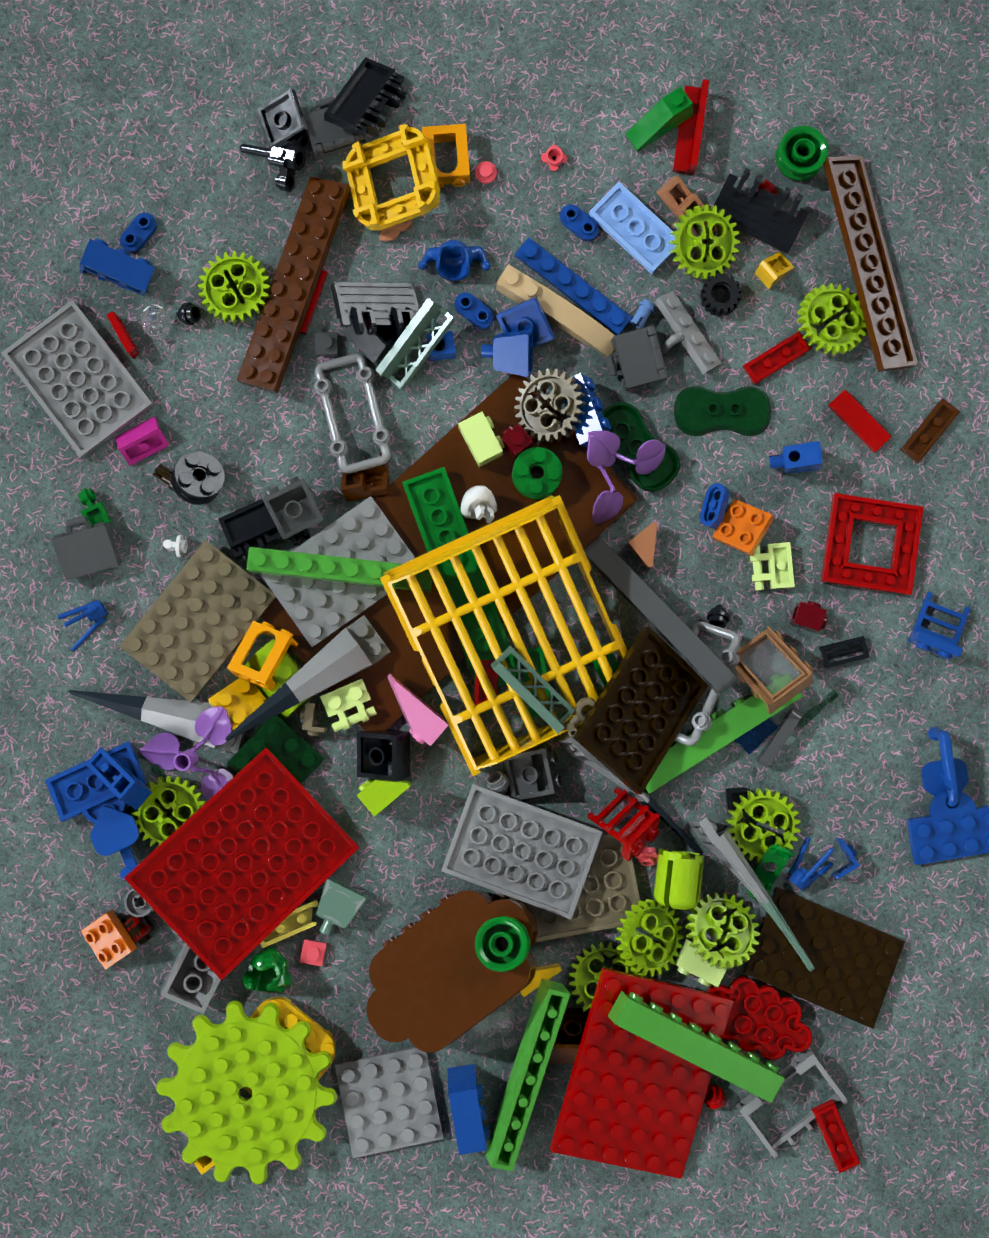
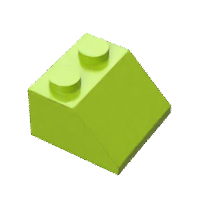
[357,778,413,817]

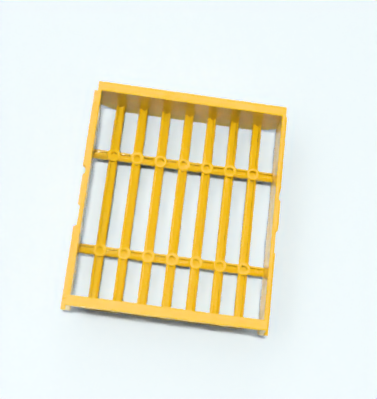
[380,495,628,776]

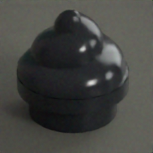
[176,303,200,325]
[707,604,730,628]

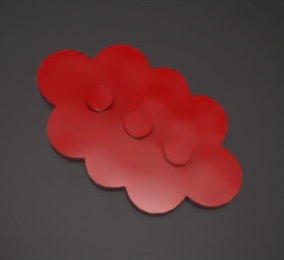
[706,976,813,1060]

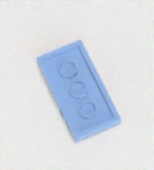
[588,182,675,274]

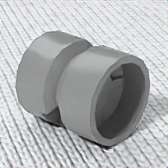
[124,889,154,917]

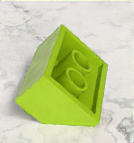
[244,639,317,720]

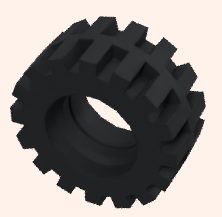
[700,273,742,316]

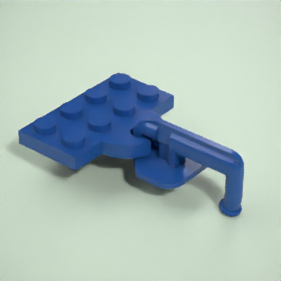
[907,727,989,865]
[45,741,147,880]

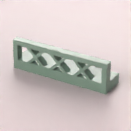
[376,298,456,390]
[491,645,575,734]

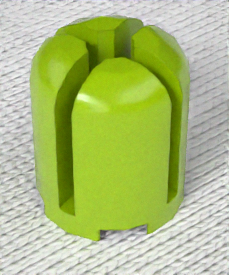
[653,849,705,910]

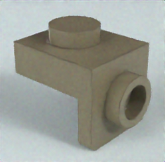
[300,703,328,737]

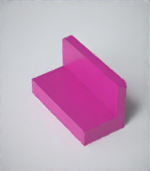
[115,417,169,466]

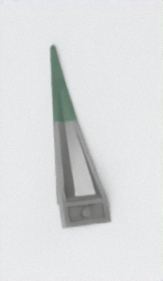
[689,817,815,972]

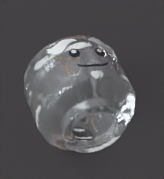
[141,305,171,338]

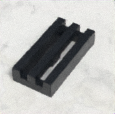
[819,636,870,669]

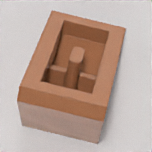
[626,522,657,570]

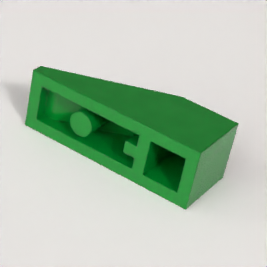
[625,86,693,152]

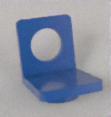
[830,837,860,879]

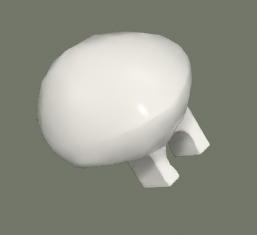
[461,486,498,524]

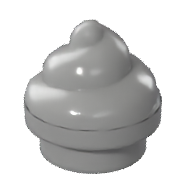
[487,771,509,794]

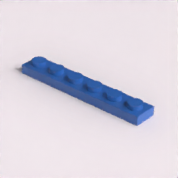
[515,237,632,335]

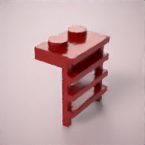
[588,787,660,862]

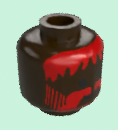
[120,914,154,946]

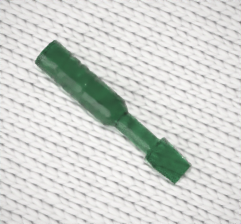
[797,690,839,729]

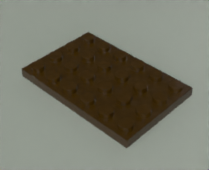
[573,627,708,794]
[743,887,905,1029]

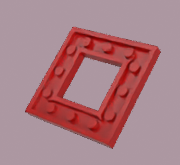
[821,493,923,595]

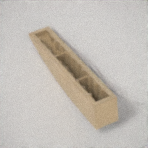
[496,264,615,357]

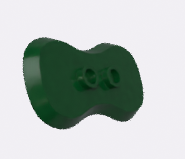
[674,386,771,436]
[602,402,680,492]

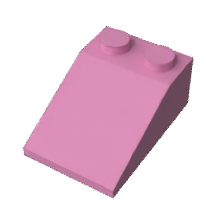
[387,674,448,746]

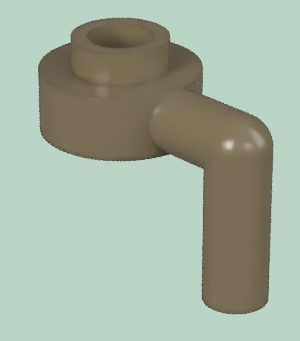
[566,697,596,737]

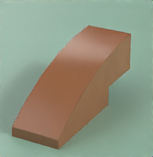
[656,176,718,243]

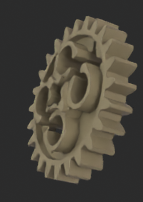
[514,368,586,443]

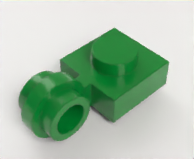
[78,488,112,526]

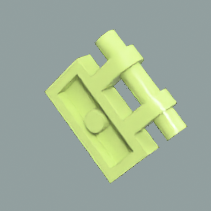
[750,542,795,591]
[320,679,377,732]

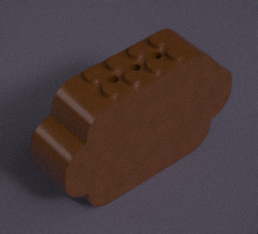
[366,890,538,1053]

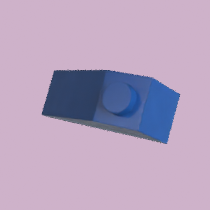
[86,747,152,810]

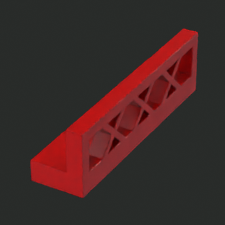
[672,79,709,175]

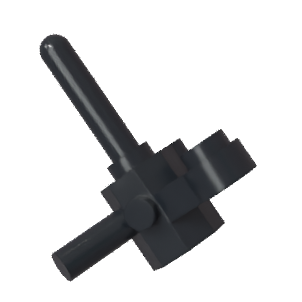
[240,136,307,192]

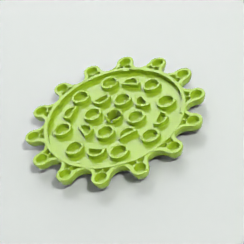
[156,1000,337,1185]

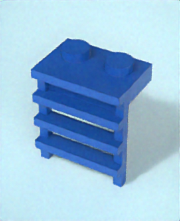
[908,591,971,660]

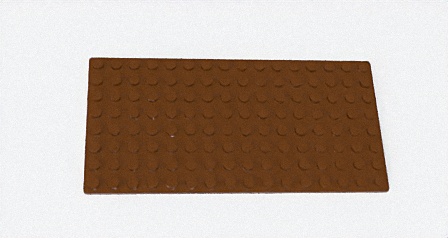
[261,374,637,731]

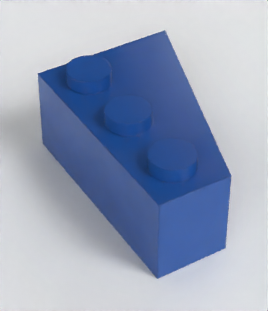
[79,239,155,296]
[447,1064,490,1155]

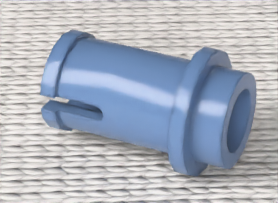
[630,299,655,329]

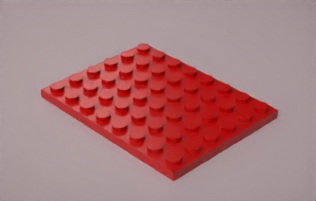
[124,747,359,980]
[550,967,733,1179]

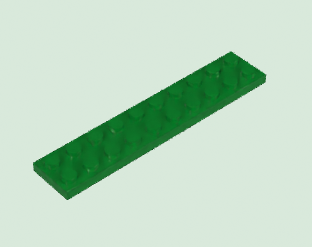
[402,467,522,687]

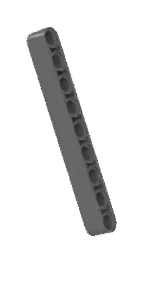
[584,536,737,696]

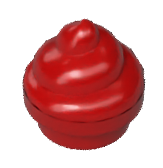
[756,179,779,197]
[704,1085,727,1110]

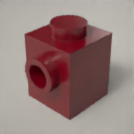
[502,424,533,460]
[790,601,828,633]

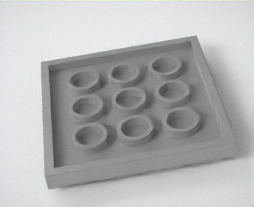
[335,1047,444,1158]

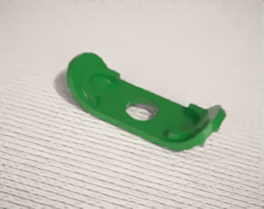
[747,844,795,900]

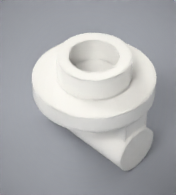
[163,535,187,557]

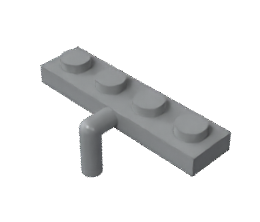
[655,291,722,375]

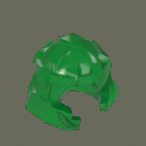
[242,947,292,993]

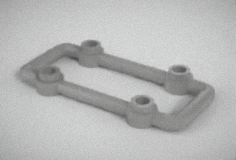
[314,353,392,474]
[674,621,741,746]

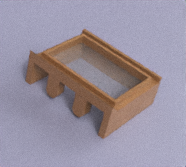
[730,626,814,714]

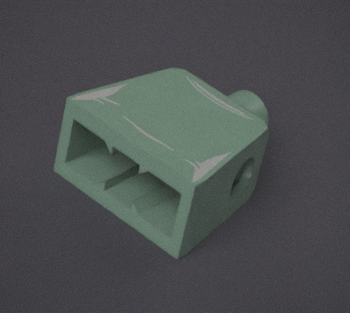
[316,877,368,936]

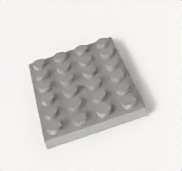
[1,300,154,458]
[260,496,415,648]
[441,784,603,919]

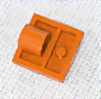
[712,499,774,556]
[81,909,137,970]

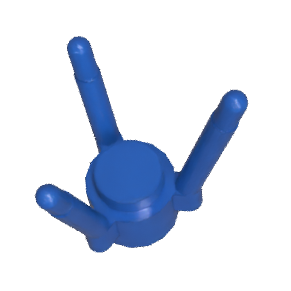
[57,599,108,651]
[789,837,834,891]

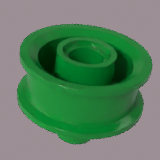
[776,126,828,181]
[512,447,562,499]
[475,916,530,972]

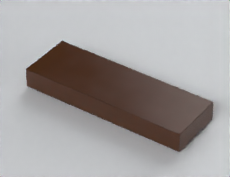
[900,398,960,464]

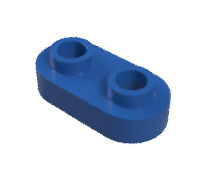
[560,204,599,242]
[120,213,157,253]
[454,292,494,330]
[700,483,730,528]

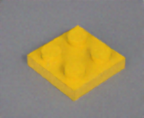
[208,678,267,731]

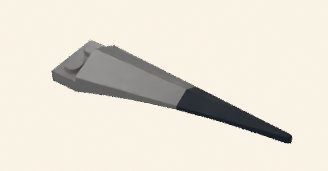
[225,615,391,741]
[68,690,245,753]
[557,733,703,855]

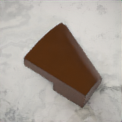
[341,452,389,502]

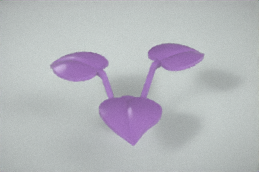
[587,431,666,524]
[140,706,234,800]

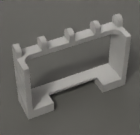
[736,1049,848,1159]

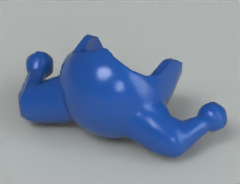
[418,240,491,281]

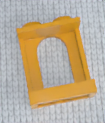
[422,124,470,188]
[227,621,298,692]

